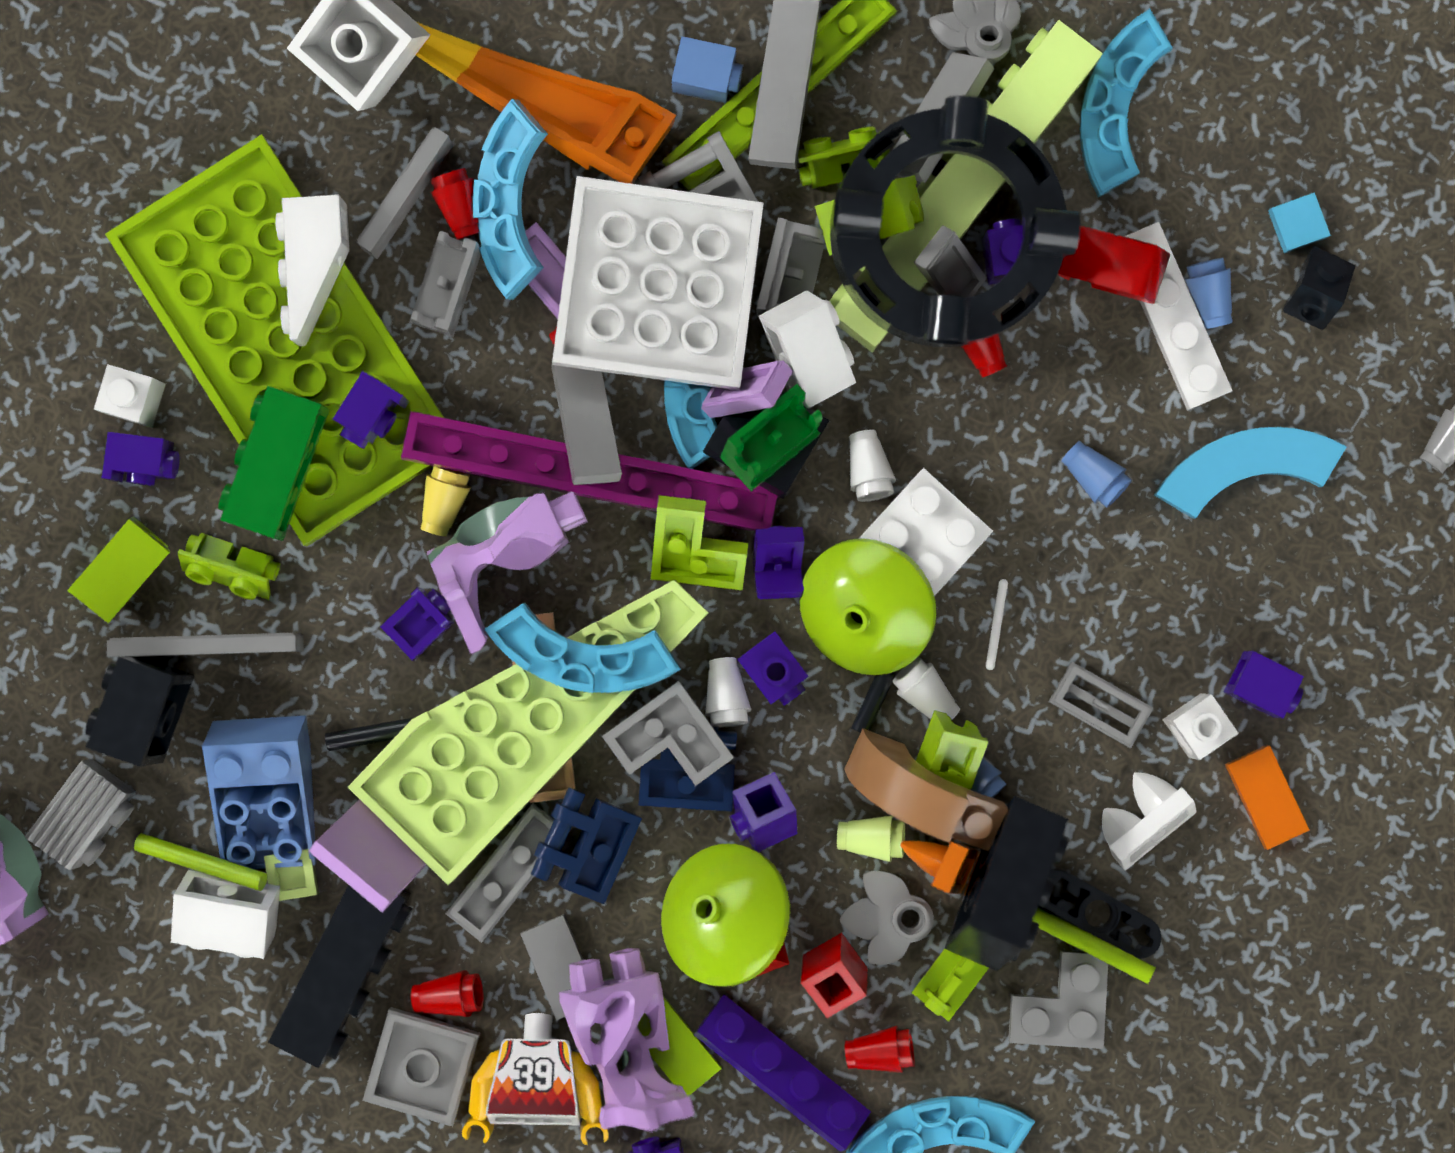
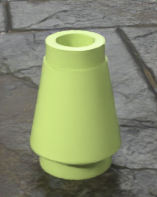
[837,815,905,862]

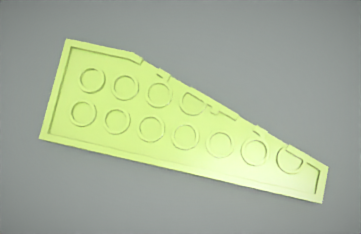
[348,580,709,885]

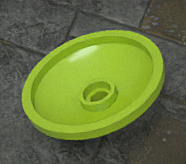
[800,538,936,675]
[661,844,790,987]

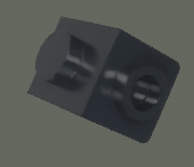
[1283,246,1356,330]

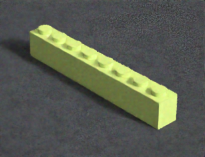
[829,20,1103,353]

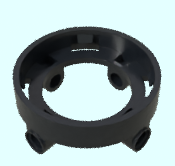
[830,96,1080,347]

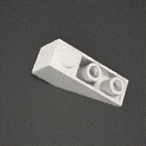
[276,195,349,346]

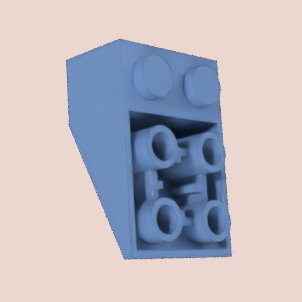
[202,715,316,869]

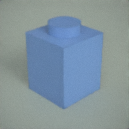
[672,36,743,104]

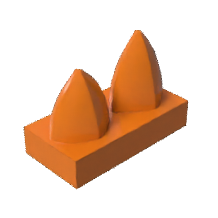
[900,840,980,894]

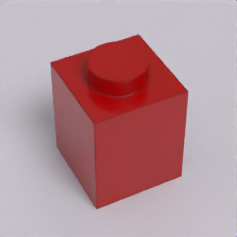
[801,933,868,1018]

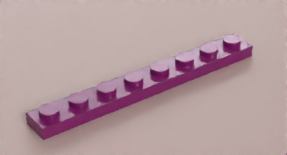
[401,411,777,532]

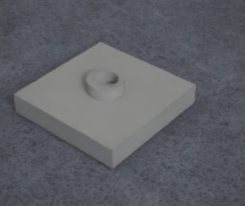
[362,1007,480,1127]

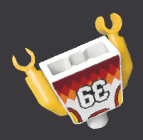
[462,1013,609,1145]

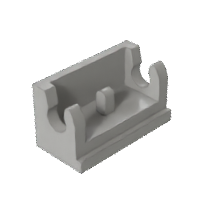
[756,217,825,315]
[409,231,481,337]

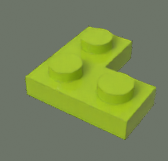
[650,495,748,590]

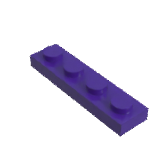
[693,995,871,1152]

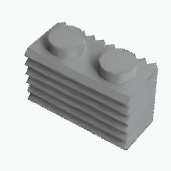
[25,759,136,870]

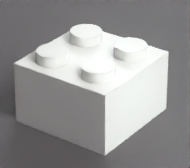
[287,0,430,111]
[858,468,993,596]

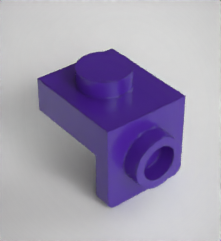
[752,526,805,599]
[380,587,455,661]

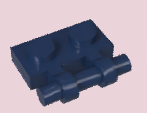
[638,726,737,812]
[530,787,642,904]

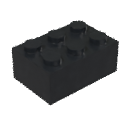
[944,796,1069,971]

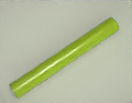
[134,833,268,891]
[1033,907,1156,984]

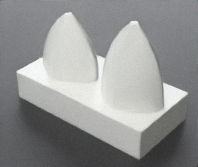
[1102,772,1197,871]

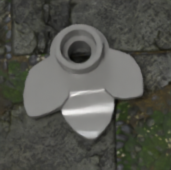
[929,0,1021,64]
[840,871,934,965]

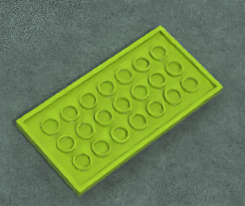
[105,134,444,546]

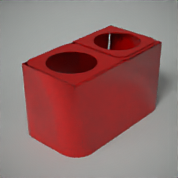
[1057,225,1170,304]

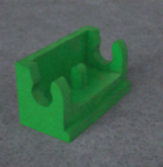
[720,384,822,492]

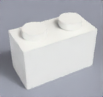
[759,290,856,409]
[171,870,280,959]

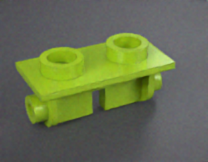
[797,127,890,189]
[178,533,280,600]
[911,949,989,1021]

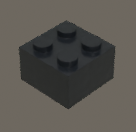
[85,657,195,767]

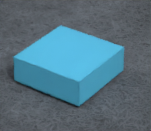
[1268,192,1331,253]

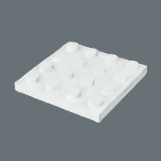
[552,176,763,390]

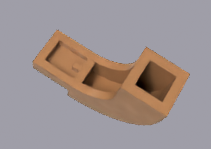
[844,729,1008,851]

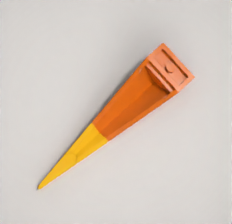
[416,22,676,184]

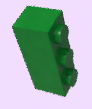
[218,386,330,541]

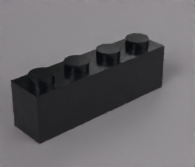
[268,885,413,1068]

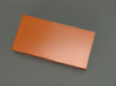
[1225,745,1310,850]

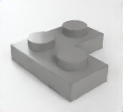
[602,681,734,786]
[1008,950,1108,1049]

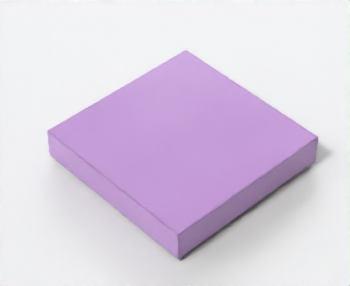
[309,799,427,912]

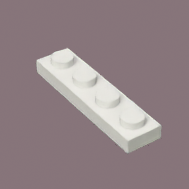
[1124,222,1232,411]

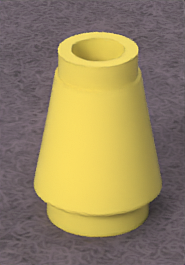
[420,466,471,536]

